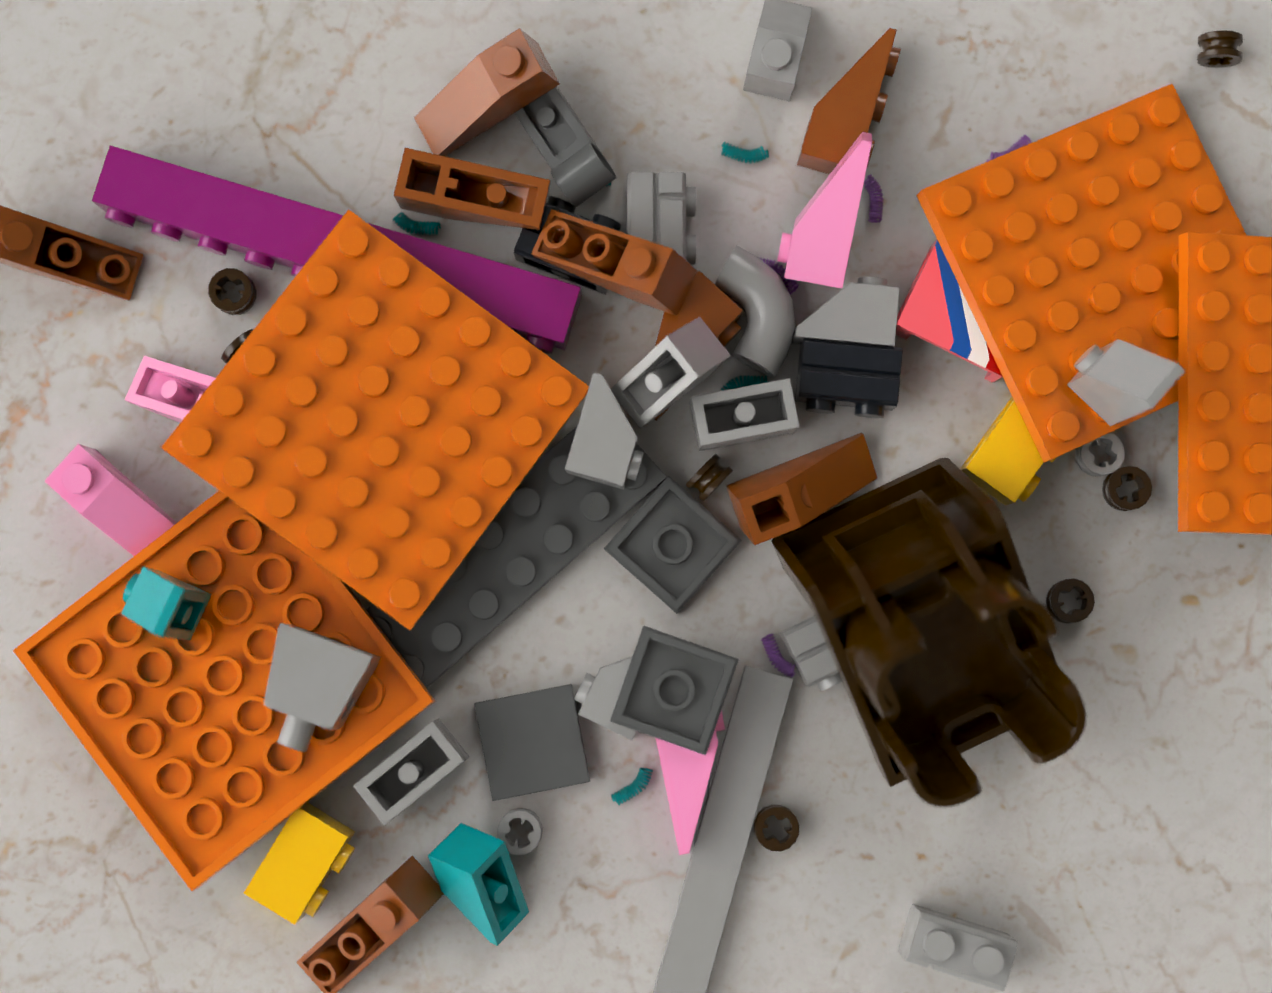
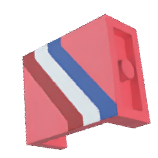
[896,240,1003,382]

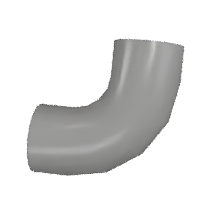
[715,245,795,378]

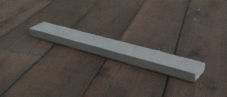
[653,665,793,993]

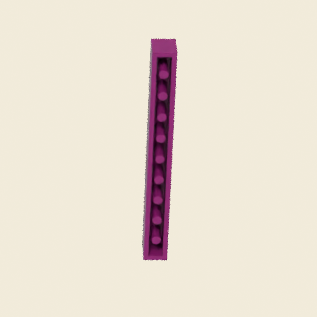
[92,145,582,354]

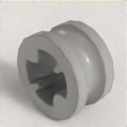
[1075,433,1125,477]
[497,808,543,856]

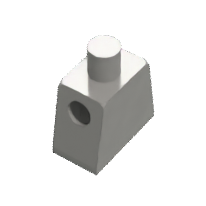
[264,623,381,752]

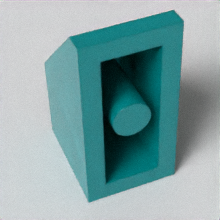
[121,567,212,640]
[428,823,529,946]

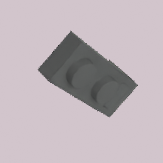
[514,87,616,207]

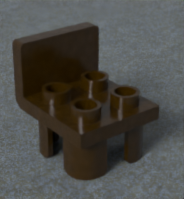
[771,458,1086,807]

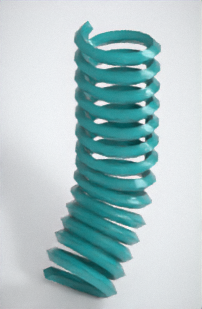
[721,142,769,164]
[392,212,441,235]
[721,375,770,391]
[611,768,653,806]

